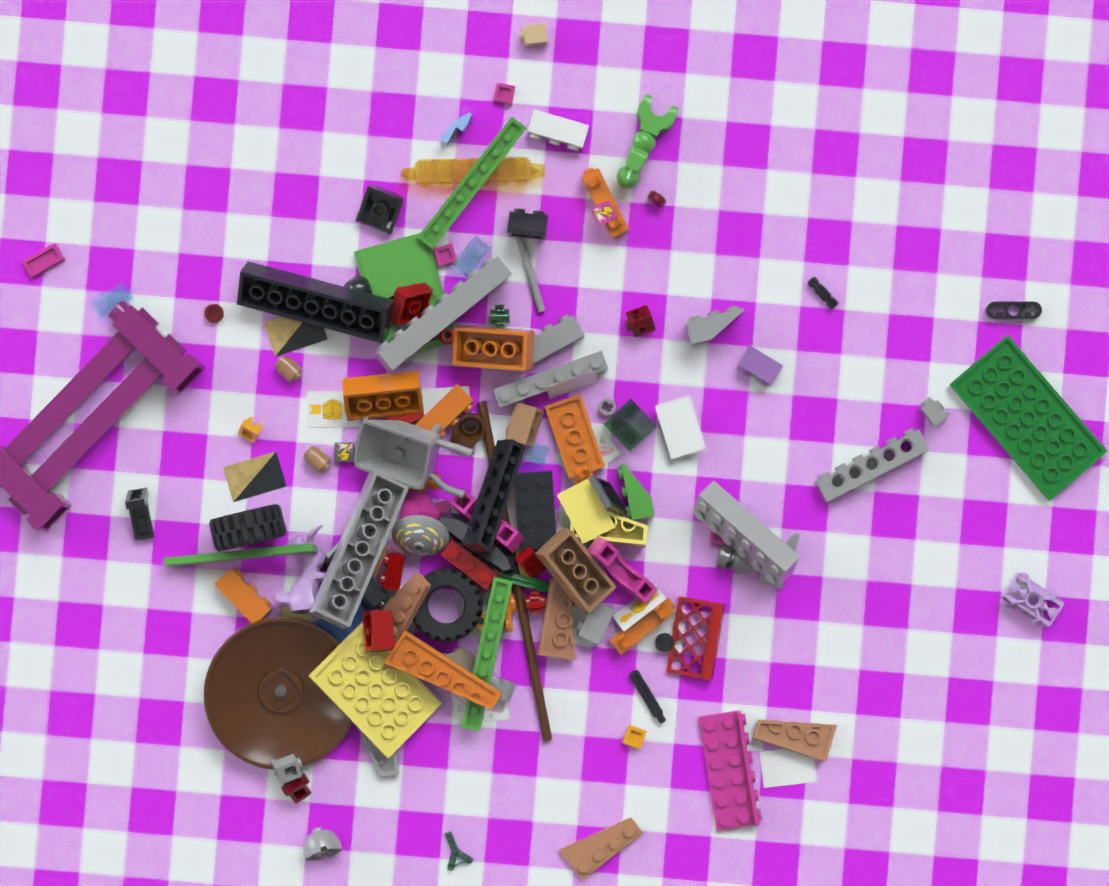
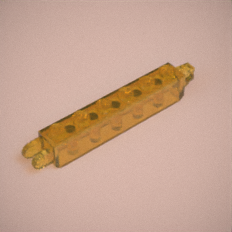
[400,157,545,188]

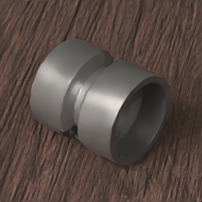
[716,544,746,574]

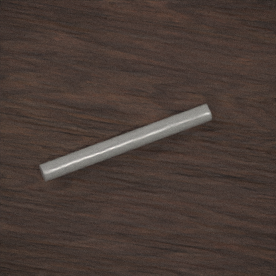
[516,238,546,313]

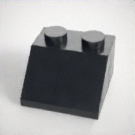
[507,209,548,240]

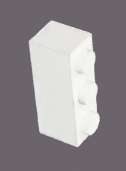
[527,109,589,151]

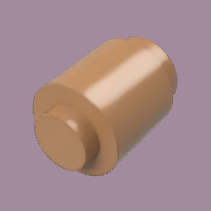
[274,355,303,383]
[303,445,332,473]

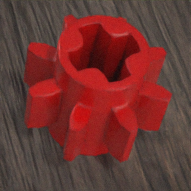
[526,591,546,614]

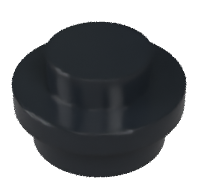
[655,633,674,652]

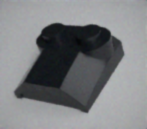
[355,185,405,235]

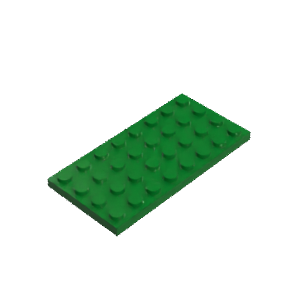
[949,335,1108,501]

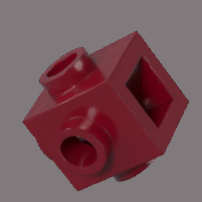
[624,305,656,338]
[281,773,312,804]

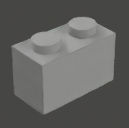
[576,603,615,645]

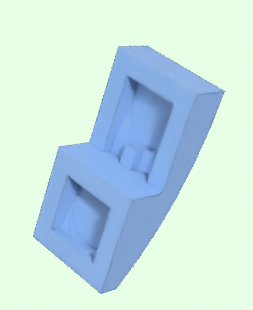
[440,113,473,146]

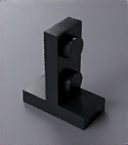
[125,487,155,540]

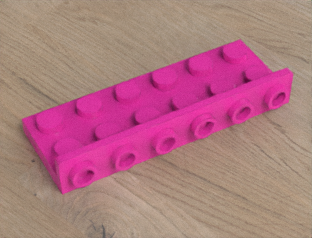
[698,710,762,831]

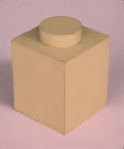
[520,22,548,47]

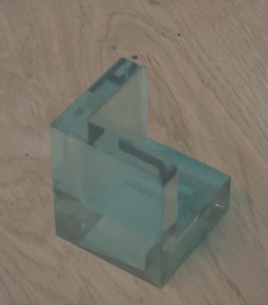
[525,443,549,465]

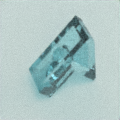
[452,236,491,277]
[91,282,133,318]

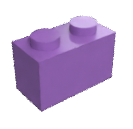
[738,345,783,387]

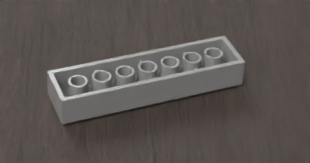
[375,256,512,373]
[309,470,409,629]

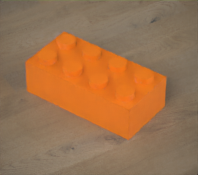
[452,325,534,371]
[342,370,424,421]

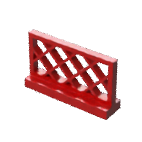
[666,596,725,680]

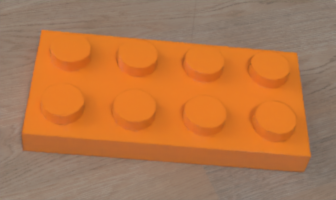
[544,394,605,479]

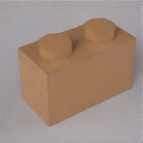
[505,402,544,447]

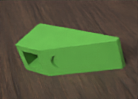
[618,463,655,520]

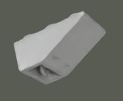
[685,306,744,346]

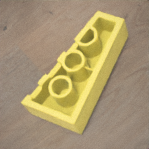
[570,511,648,547]

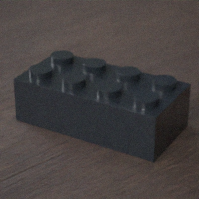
[514,471,556,550]

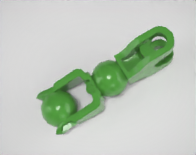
[616,93,679,189]

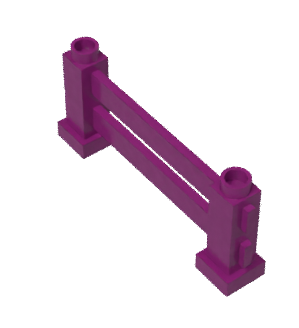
[0,300,206,533]

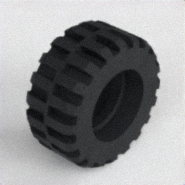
[209,504,287,552]
[413,568,483,642]

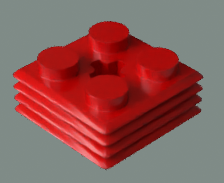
[391,282,433,326]
[380,552,406,592]

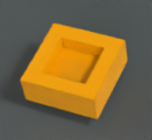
[622,724,647,749]

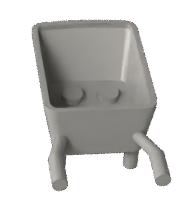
[354,417,474,498]

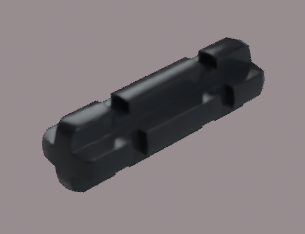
[807,277,838,309]

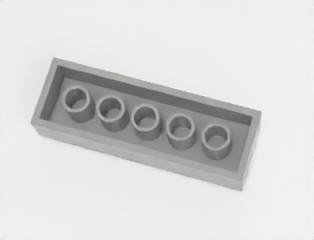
[692,481,800,587]

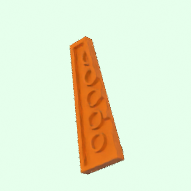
[384,630,502,710]

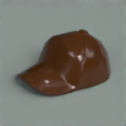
[450,413,486,449]

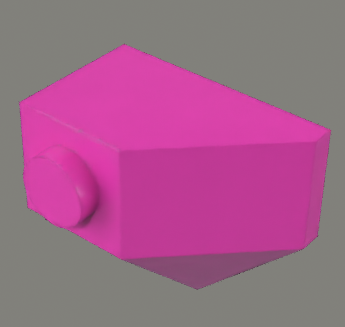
[399,490,441,521]

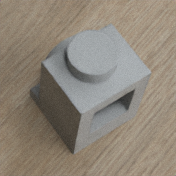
[919,396,950,427]
[271,754,303,785]

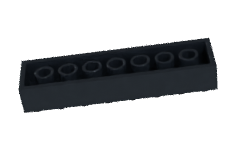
[237,261,394,343]

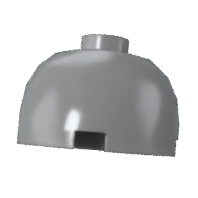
[303,827,342,861]

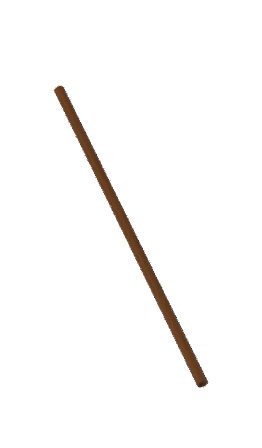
[477,401,553,742]

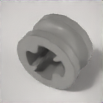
[599,398,616,416]

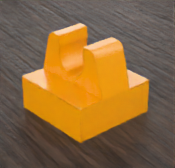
[238,417,262,443]

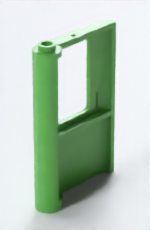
[353,233,454,355]

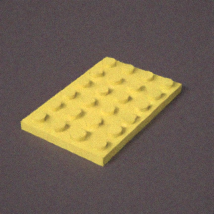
[309,621,442,758]

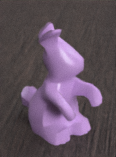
[274,525,326,614]

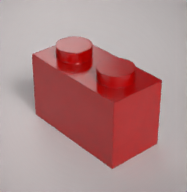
[362,610,396,652]

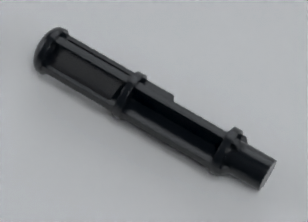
[629,670,666,724]

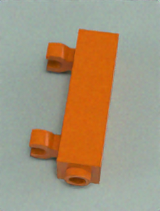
[581,167,629,239]
[609,597,675,655]

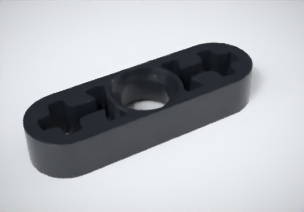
[985,301,1042,319]

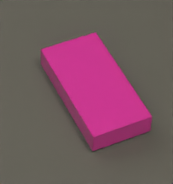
[22,243,65,278]

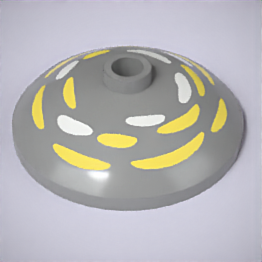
[392,515,450,557]

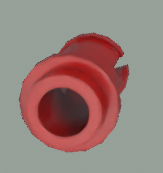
[439,329,454,345]

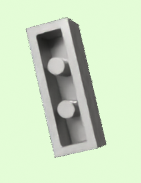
[533,314,585,364]

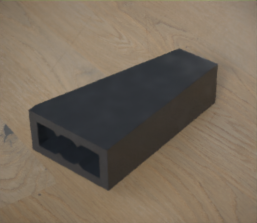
[323,542,388,610]

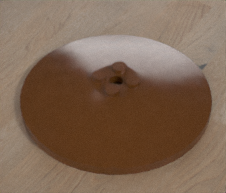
[204,617,353,770]

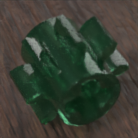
[490,304,510,328]

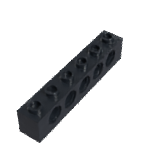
[462,439,526,553]

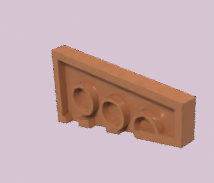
[381,573,431,644]
[537,578,576,661]
[752,719,837,762]
[559,817,643,880]

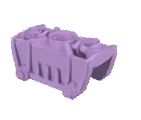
[1001,572,1065,627]

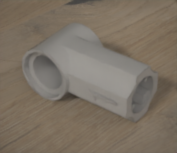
[491,677,515,702]

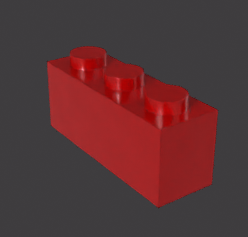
[441,540,499,590]

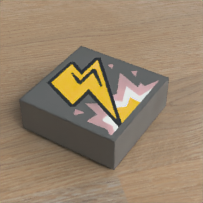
[335,442,354,462]

